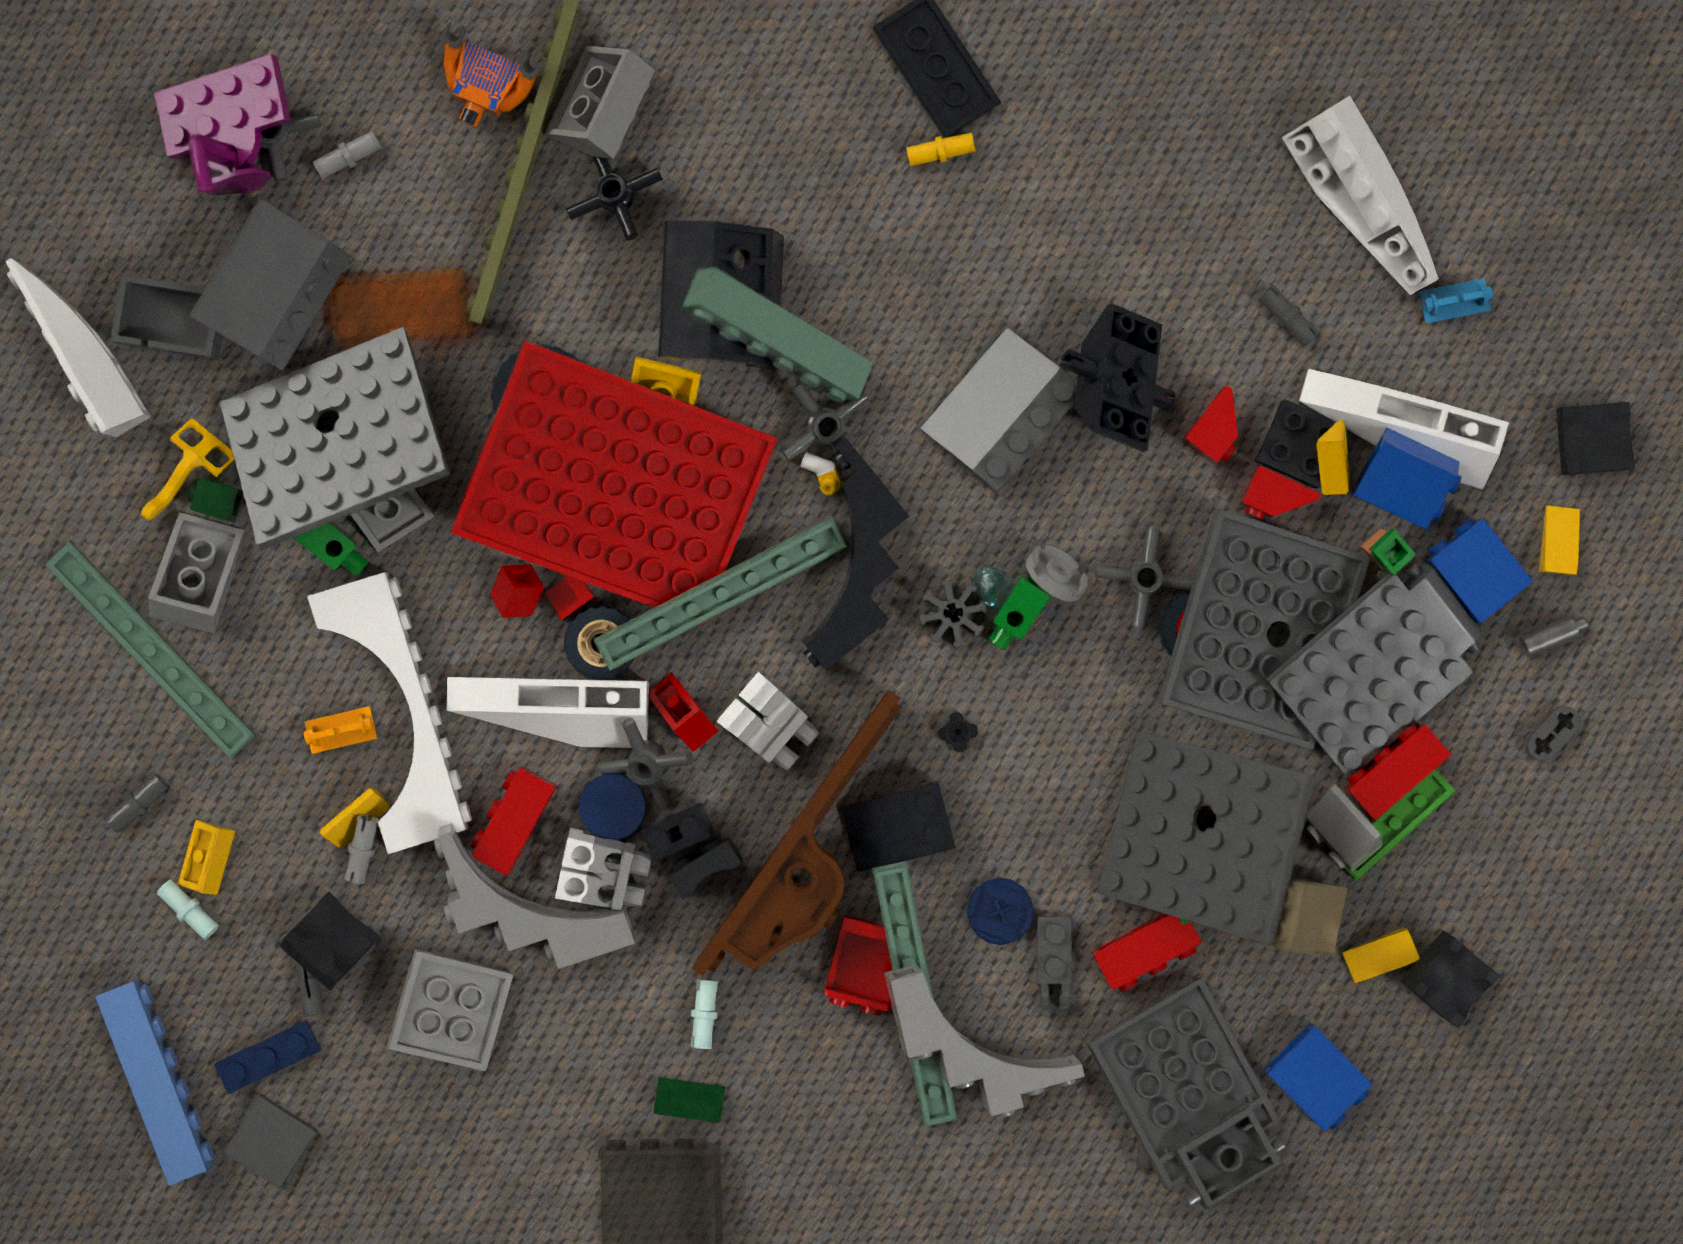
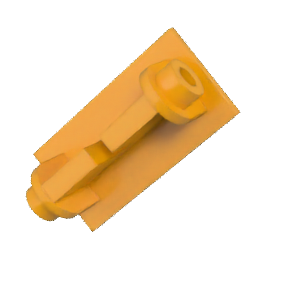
[304,706,378,754]

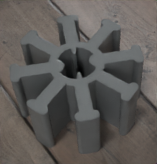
[919,579,987,647]

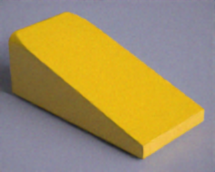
[1539,506,1580,576]
[1342,927,1420,984]

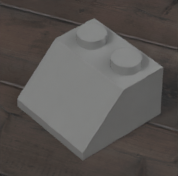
[1306,784,1382,873]

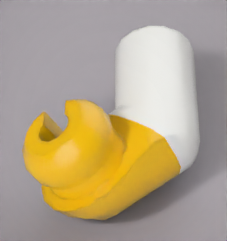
[800,452,841,496]

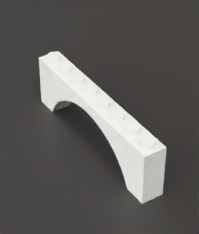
[307,572,472,854]

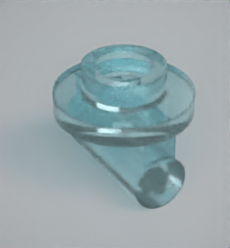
[971,567,1005,606]

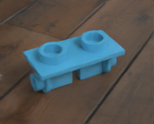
[1419,278,1493,324]

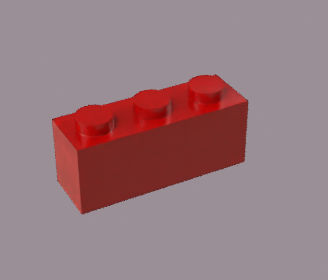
[1343,724,1451,820]
[470,766,558,876]
[1091,913,1202,992]

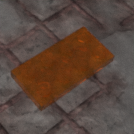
[329,268,469,348]

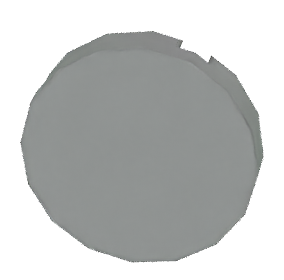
[1026,545,1088,602]

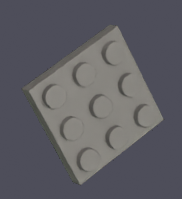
[387,949,514,1071]

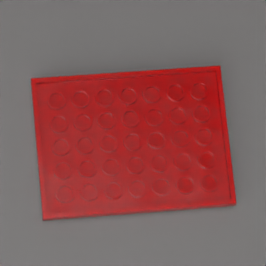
[451,340,778,626]

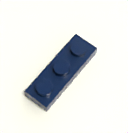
[214,1020,321,1094]

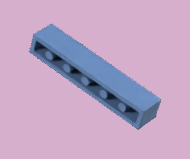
[95,978,214,1186]

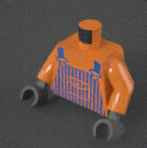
[443,23,545,128]

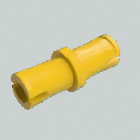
[906,132,976,166]

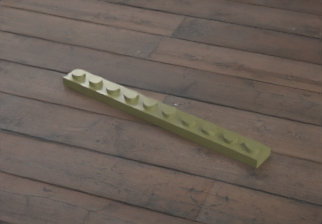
[466,0,581,327]

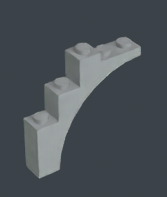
[434,823,635,969]
[884,964,1085,1117]

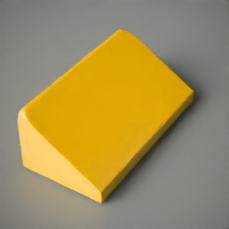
[1317,420,1350,495]
[320,787,390,848]
[178,820,235,895]

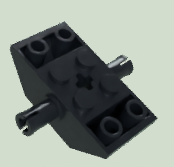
[1060,303,1176,452]

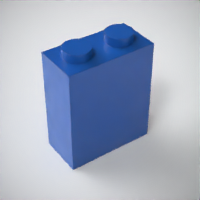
[1354,427,1462,530]
[1424,518,1533,623]
[1263,1023,1372,1132]

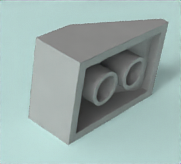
[351,488,434,552]
[148,512,244,634]

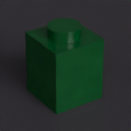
[188,478,243,523]

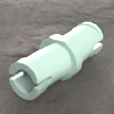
[156,879,219,941]
[690,979,718,1049]

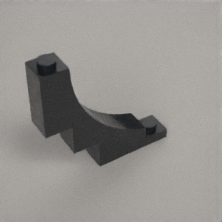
[803,437,909,671]

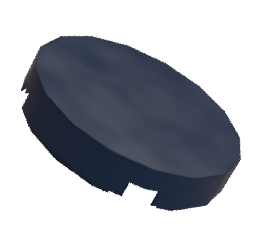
[579,773,646,840]
[966,877,1034,945]

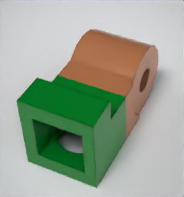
[1360,528,1416,575]

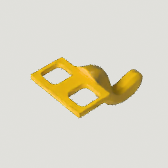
[140,418,235,521]

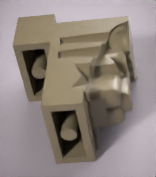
[1217,876,1348,955]

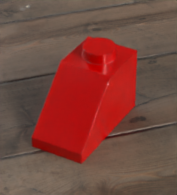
[1182,385,1238,465]
[1239,466,1321,520]
[649,672,719,752]

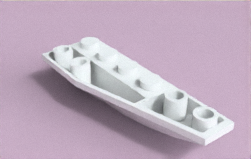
[1282,96,1438,295]
[5,258,151,438]
[1299,369,1509,489]
[447,677,649,748]

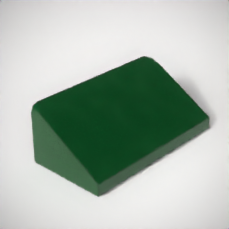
[653,1077,725,1123]

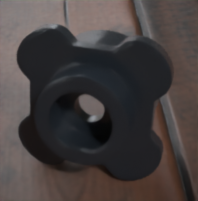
[938,712,978,752]

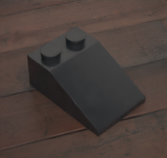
[840,781,956,872]

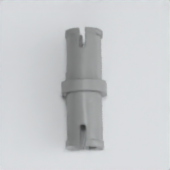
[313,130,382,179]
[344,814,379,884]

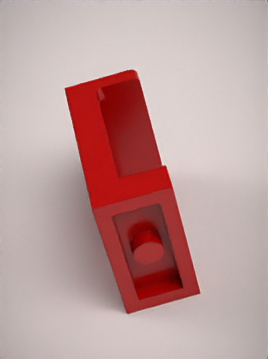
[824,914,893,1016]

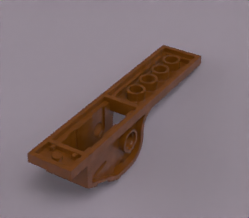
[692,689,902,976]

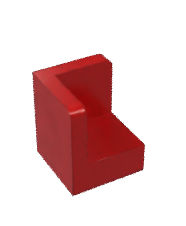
[490,564,544,618]
[545,575,596,621]

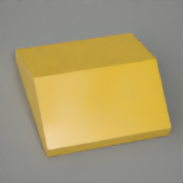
[631,356,702,406]

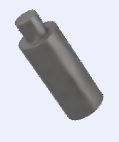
[1519,616,1589,659]

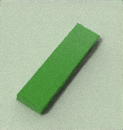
[1344,769,1455,880]

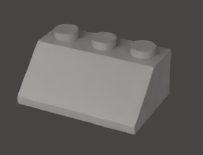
[544,46,655,159]

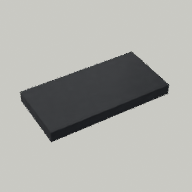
[872,0,1001,138]

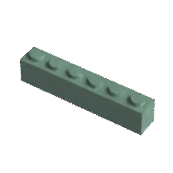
[682,267,873,403]

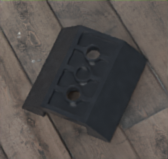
[658,220,784,370]

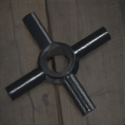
[566,156,663,241]

